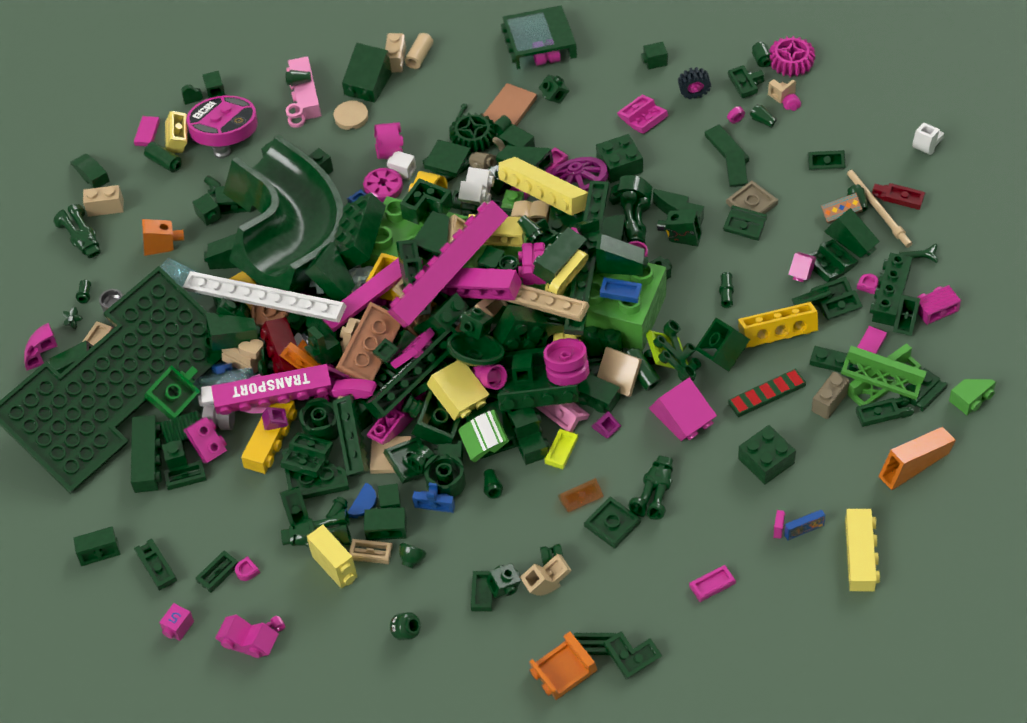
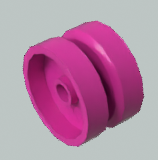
[544,338,589,386]

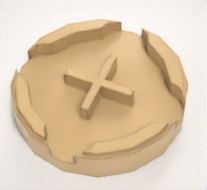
[334,101,368,130]

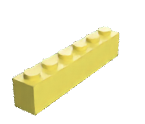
[498,157,588,216]

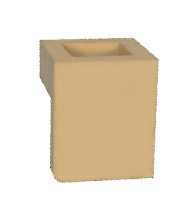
[768,79,796,104]

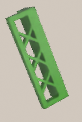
[847,343,922,406]
[841,346,927,400]

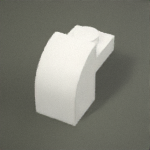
[913,123,944,155]

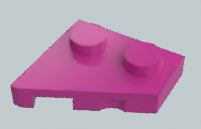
[390,328,435,369]

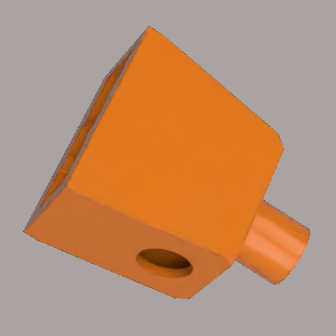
[142,219,184,256]

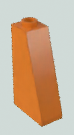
[878,427,956,490]

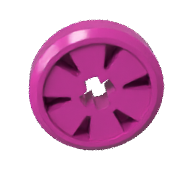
[363,168,403,202]

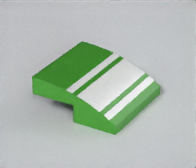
[458,410,509,462]

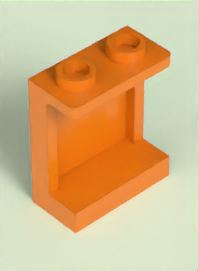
[529,631,598,700]

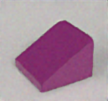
[262,407,288,430]
[591,411,621,439]

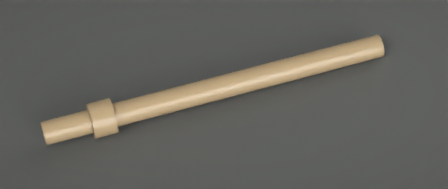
[847,170,912,248]

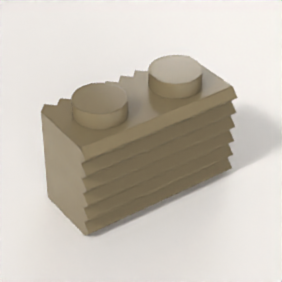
[812,372,849,419]

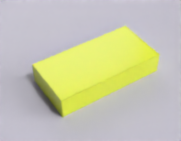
[545,429,578,470]

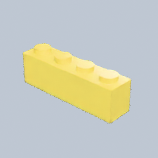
[845,509,880,591]

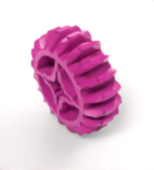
[769,35,815,77]

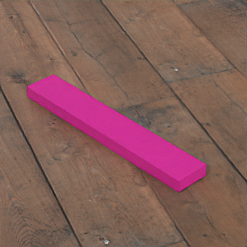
[322,258,423,332]

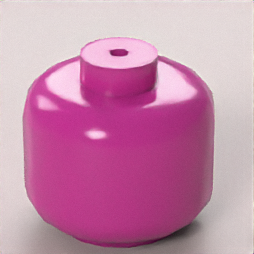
[782,94,801,111]

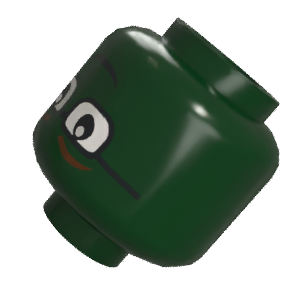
[390,612,421,640]

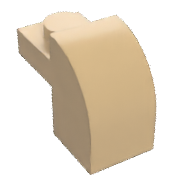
[520,554,572,596]

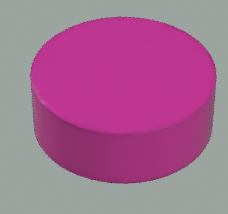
[727,106,745,124]

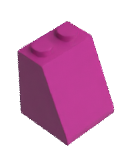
[649,377,717,441]

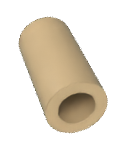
[405,33,433,69]

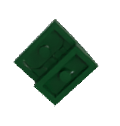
[808,239,858,283]
[810,276,863,320]
[280,432,333,478]

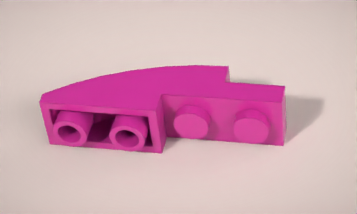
[367,391,427,445]

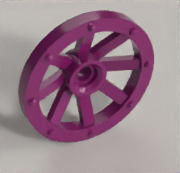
[550,157,608,192]

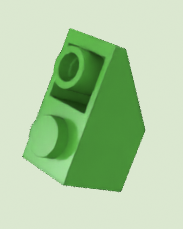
[949,379,996,415]

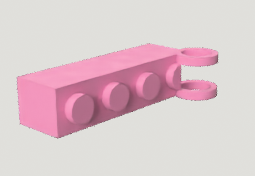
[286,56,321,128]

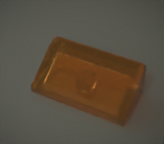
[558,478,604,513]

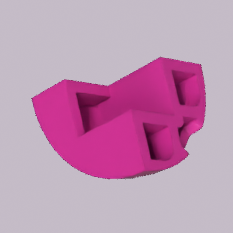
[24,323,58,371]

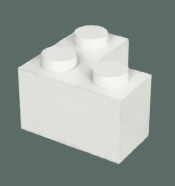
[458,167,495,206]

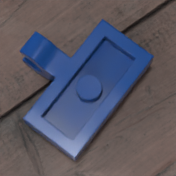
[412,483,455,513]

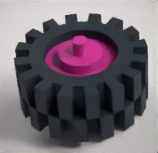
[678,67,711,99]

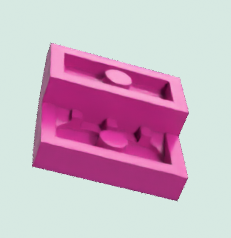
[617,95,668,134]

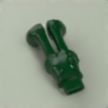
[620,191,651,245]
[53,204,101,259]
[628,455,673,520]
[281,509,352,547]

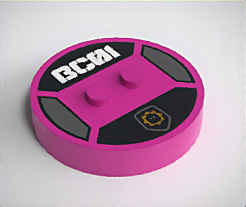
[186,96,258,147]

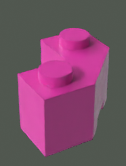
[215,614,279,658]

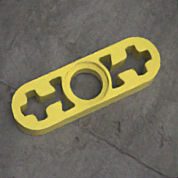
[549,250,589,295]

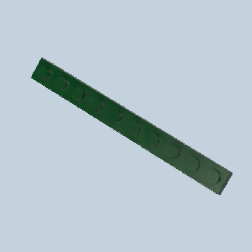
[564,180,609,336]

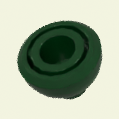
[399,543,427,568]

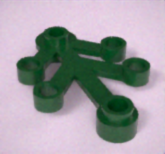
[653,320,701,382]

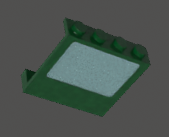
[501,5,577,69]

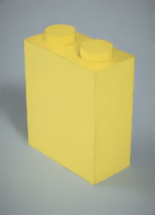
[427,360,489,421]
[306,525,357,589]

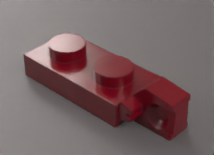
[872,183,925,210]

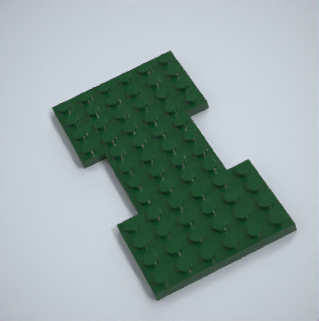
[0,266,223,494]

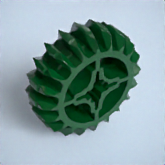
[449,112,497,154]

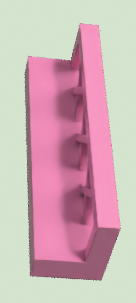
[536,403,590,432]

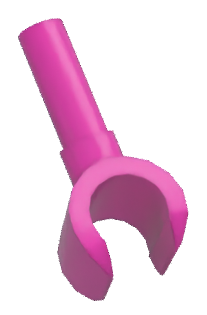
[266,616,285,632]

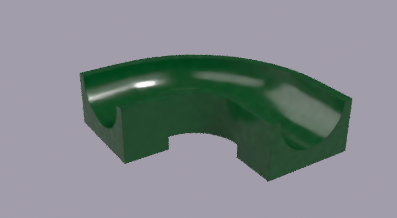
[223,135,344,293]

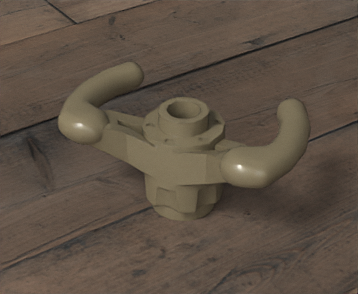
[469,137,505,170]

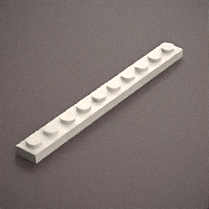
[183,271,347,323]

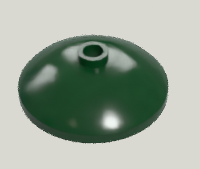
[446,332,505,367]

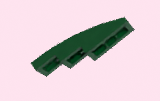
[396,239,431,315]

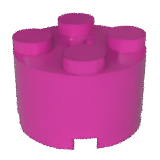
[374,122,403,159]

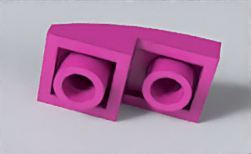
[331,379,377,399]

